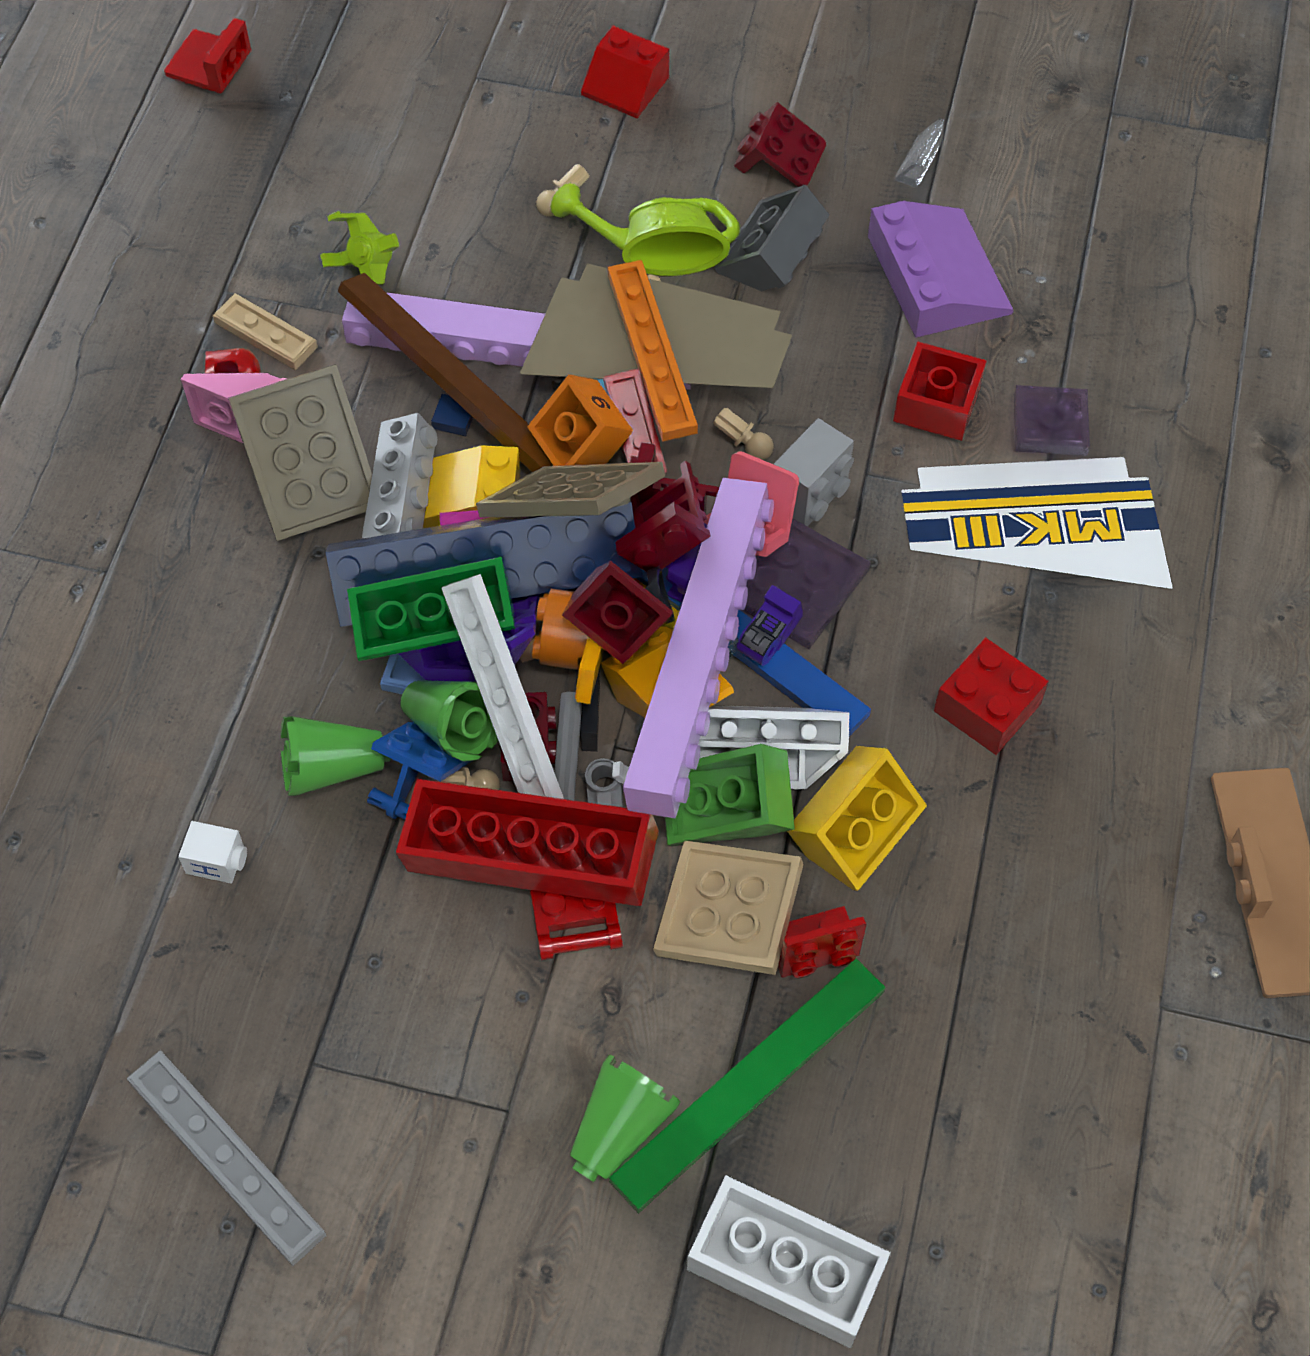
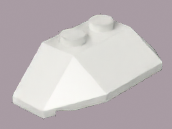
[698,706,850,789]

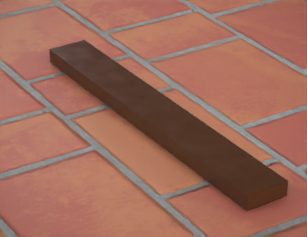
[337,273,553,472]

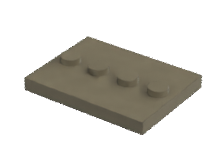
[228,364,372,541]
[476,462,665,518]

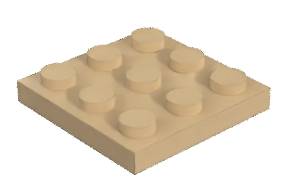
[653,840,803,975]

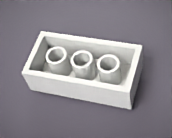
[687,1176,890,1349]

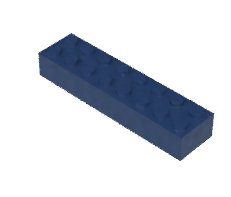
[325,501,643,627]

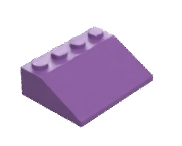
[868,201,1013,338]

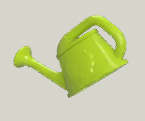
[550,183,740,276]

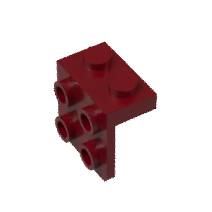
[734,102,826,187]

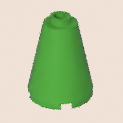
[401,680,498,761]
[281,716,391,796]
[569,1055,681,1182]

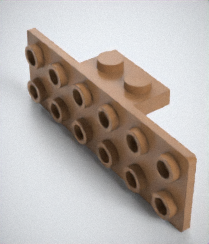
[1211,768,1310,998]

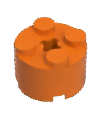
[532,588,588,670]

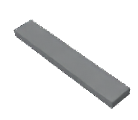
[127,1050,327,1266]

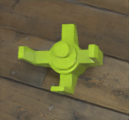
[320,210,399,285]

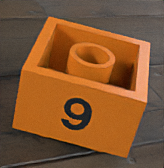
[527,374,633,466]

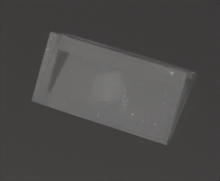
[895,118,945,188]

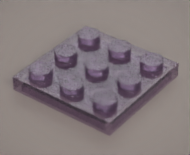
[742,518,871,649]

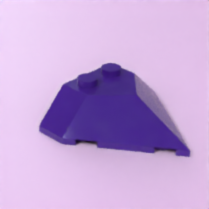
[398,594,540,682]

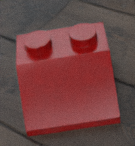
[581,26,669,118]

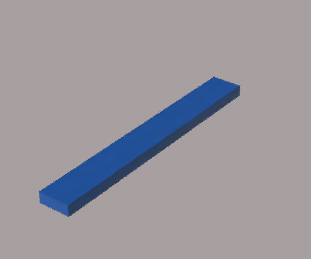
[636,567,871,737]

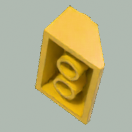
[787,746,927,891]

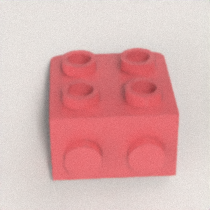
[703,451,799,557]

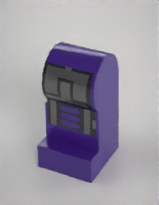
[736,585,803,666]

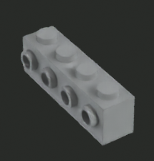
[362,413,437,538]

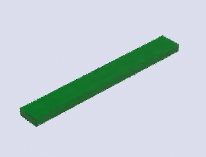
[609,958,886,1214]

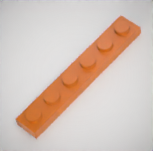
[608,260,698,442]

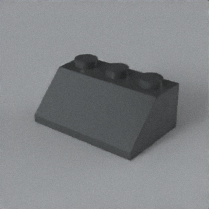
[714,184,830,291]

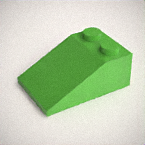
[665,744,795,846]

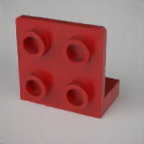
[164,18,251,94]
[778,906,867,978]

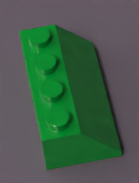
[347,557,515,661]

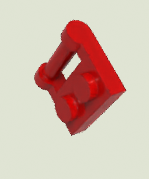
[530,890,623,960]

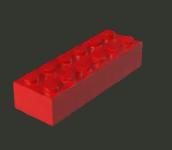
[396,779,659,907]

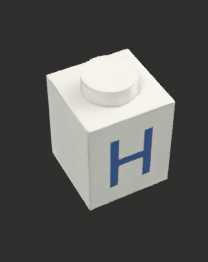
[178,821,247,884]

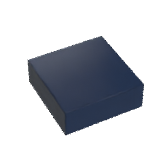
[431,394,473,436]

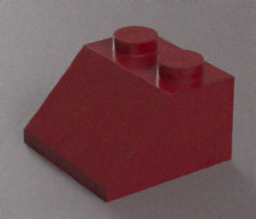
[562,561,673,664]

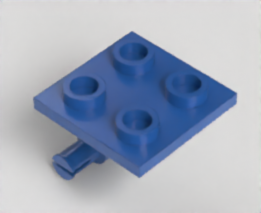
[367,722,473,820]

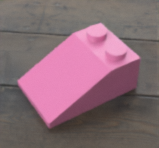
[181,373,287,443]

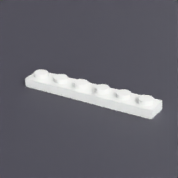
[442,574,564,799]

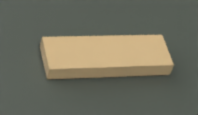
[213,293,318,370]

